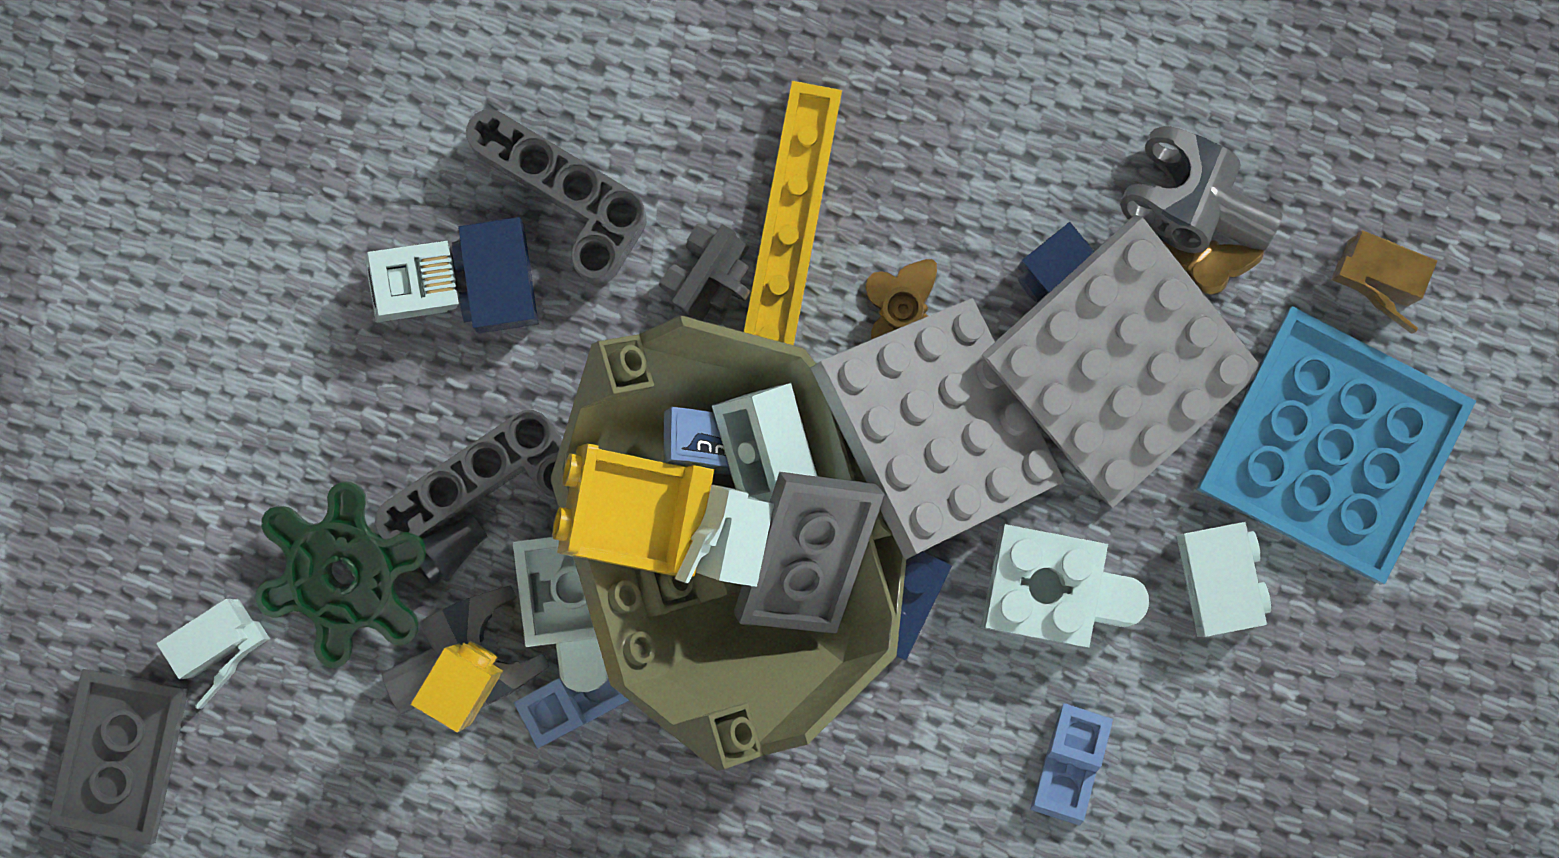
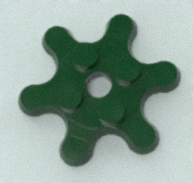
[255,481,426,668]

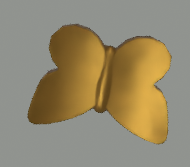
[1162,240,1264,294]
[865,259,937,340]

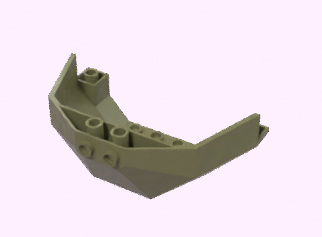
[551,315,906,771]

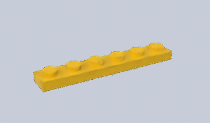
[744,81,842,345]

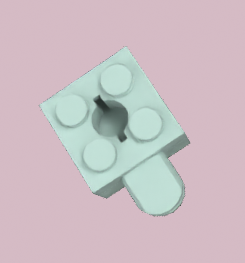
[981,524,1149,648]
[513,537,608,692]

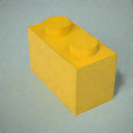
[410,641,503,733]

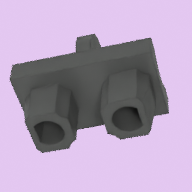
[659,224,751,321]

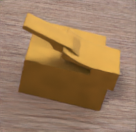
[1331,230,1438,334]

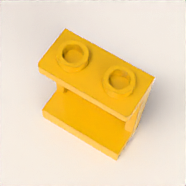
[552,443,714,577]

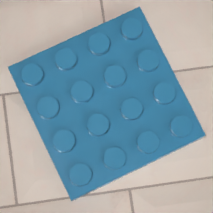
[1196,306,1476,585]

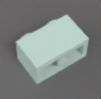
[712,383,817,502]
[1177,522,1271,637]

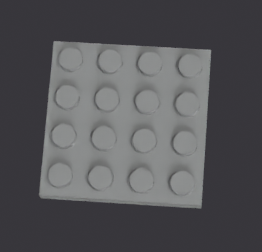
[981,215,1261,508]
[811,298,1065,560]

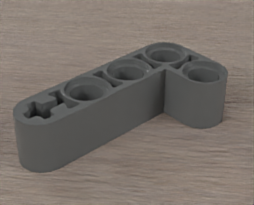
[466,109,647,285]
[375,410,563,539]

